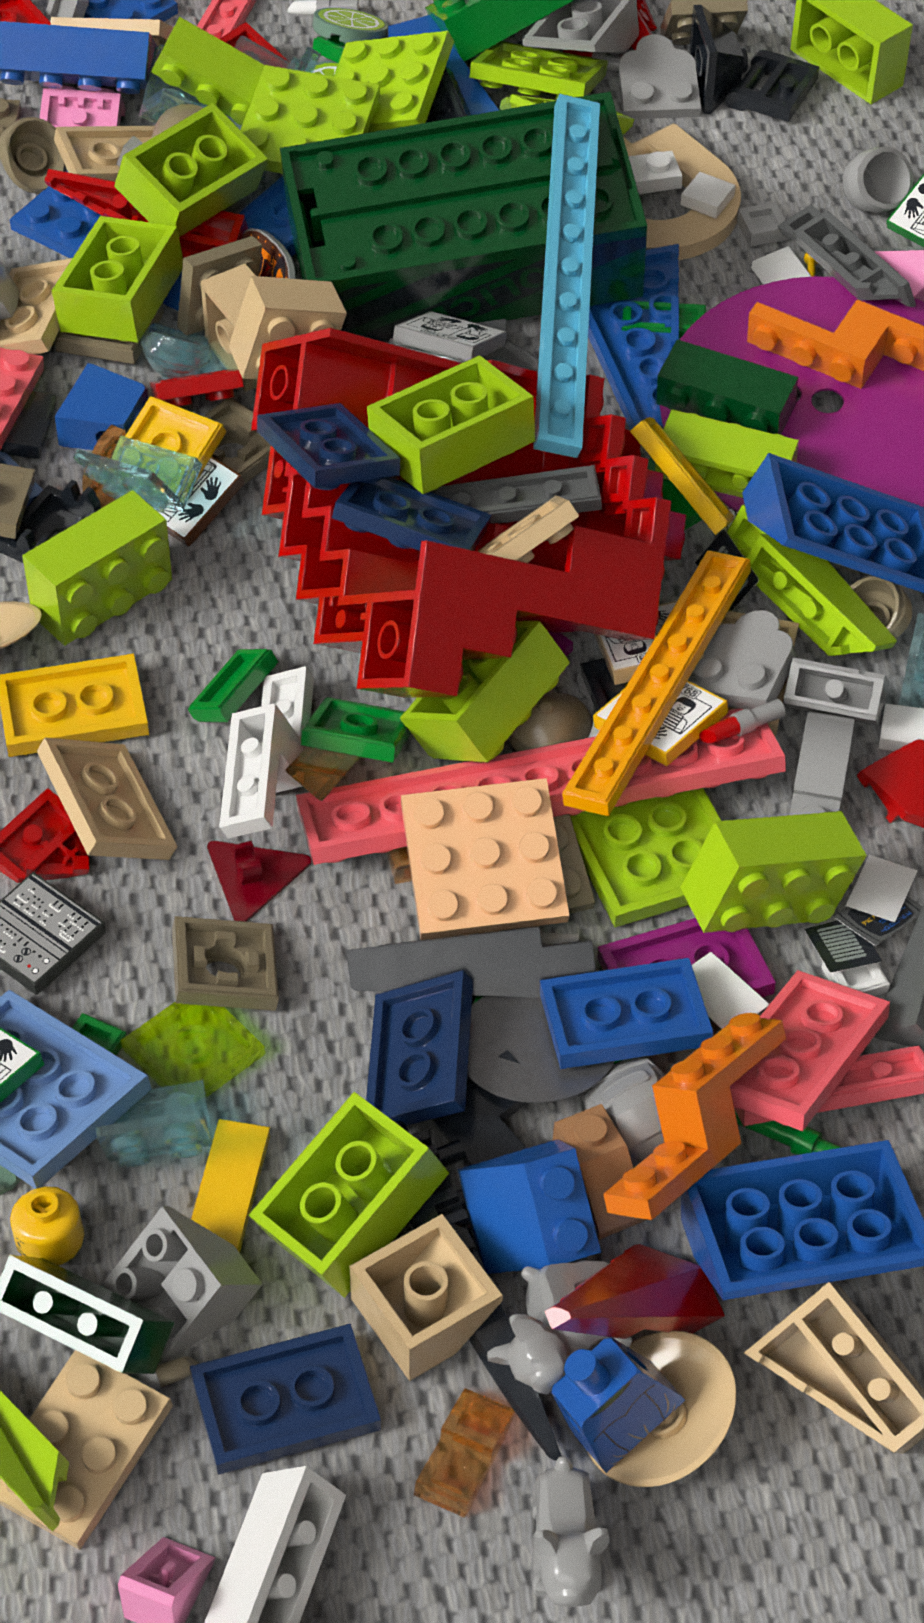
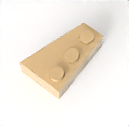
[744,1282,924,1454]

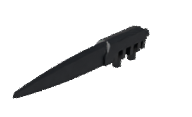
[395,1121,561,1460]

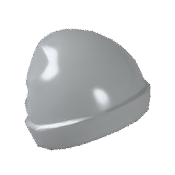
[843,146,913,213]

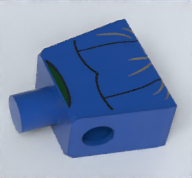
[551,1337,685,1473]

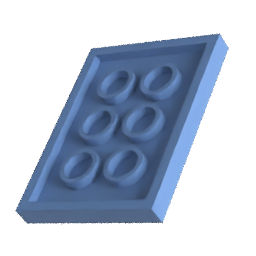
[0,990,152,1189]

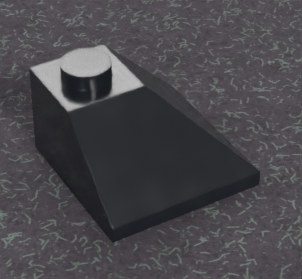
[689,4,748,114]

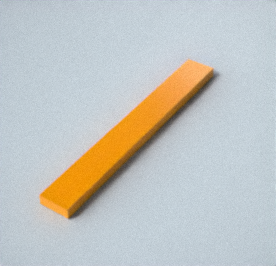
[562,550,751,816]

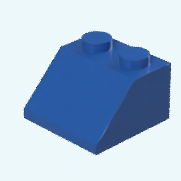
[457,1139,601,1274]

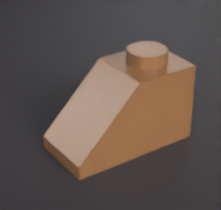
[552,1104,646,1240]

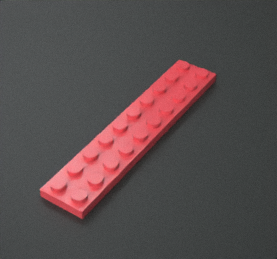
[296,709,786,865]

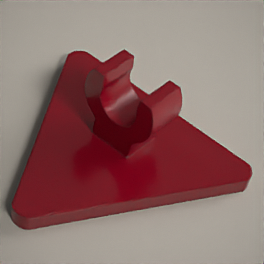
[207,840,311,922]

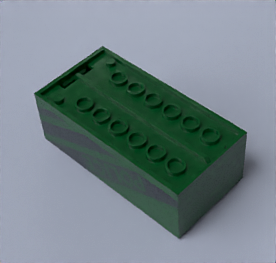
[280,91,647,342]

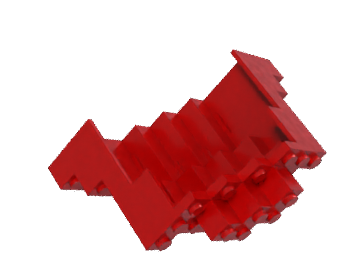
[251,328,686,698]

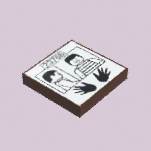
[124,456,245,547]

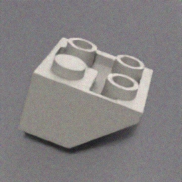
[102,1206,263,1363]

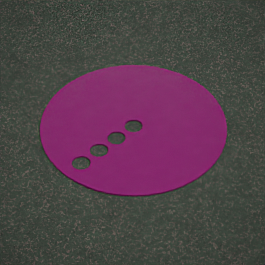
[660,276,924,512]

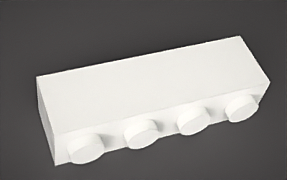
[204,1466,346,1623]

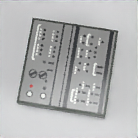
[0,872,106,995]

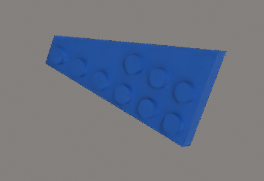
[588,244,679,430]

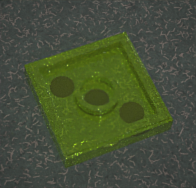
[121,1002,266,1112]

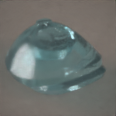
[140,323,213,379]

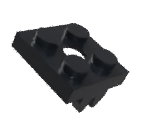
[0,480,101,563]

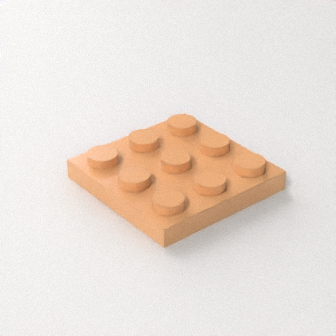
[401,778,570,940]

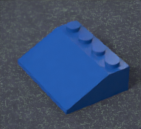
[0,21,161,94]
[742,453,924,593]
[681,1140,924,1300]

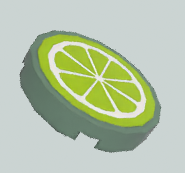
[312,8,388,44]

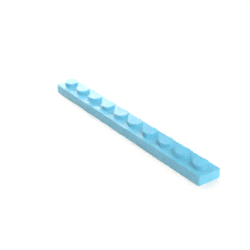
[533,94,600,458]

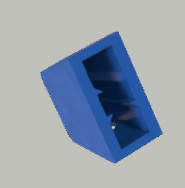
[55,363,148,453]

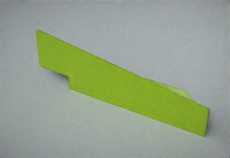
[727,504,897,656]
[0,1390,69,1532]

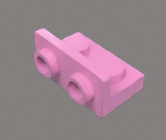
[40,85,126,128]

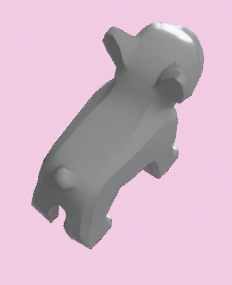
[487,1260,632,1395]
[532,1456,610,1607]

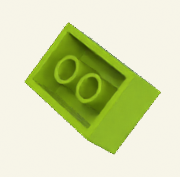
[790,0,913,104]
[114,103,268,237]
[51,216,183,343]
[367,355,535,494]
[22,490,172,646]
[400,621,570,763]
[680,811,867,933]
[248,1092,449,1298]

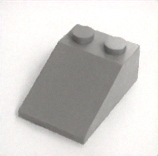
[522,0,639,54]

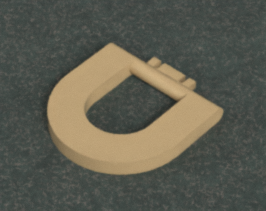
[623,124,741,260]

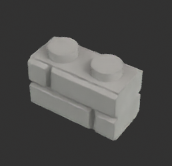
[783,657,889,726]

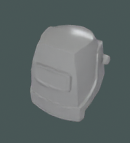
[580,1056,665,1167]

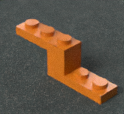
[747,299,924,389]
[603,1013,786,1220]

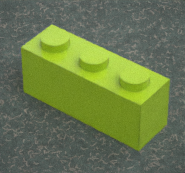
[151,16,264,125]
[655,409,799,498]

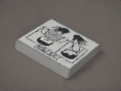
[393,311,507,361]

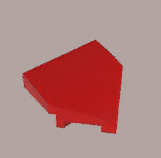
[856,739,924,828]
[0,788,89,883]

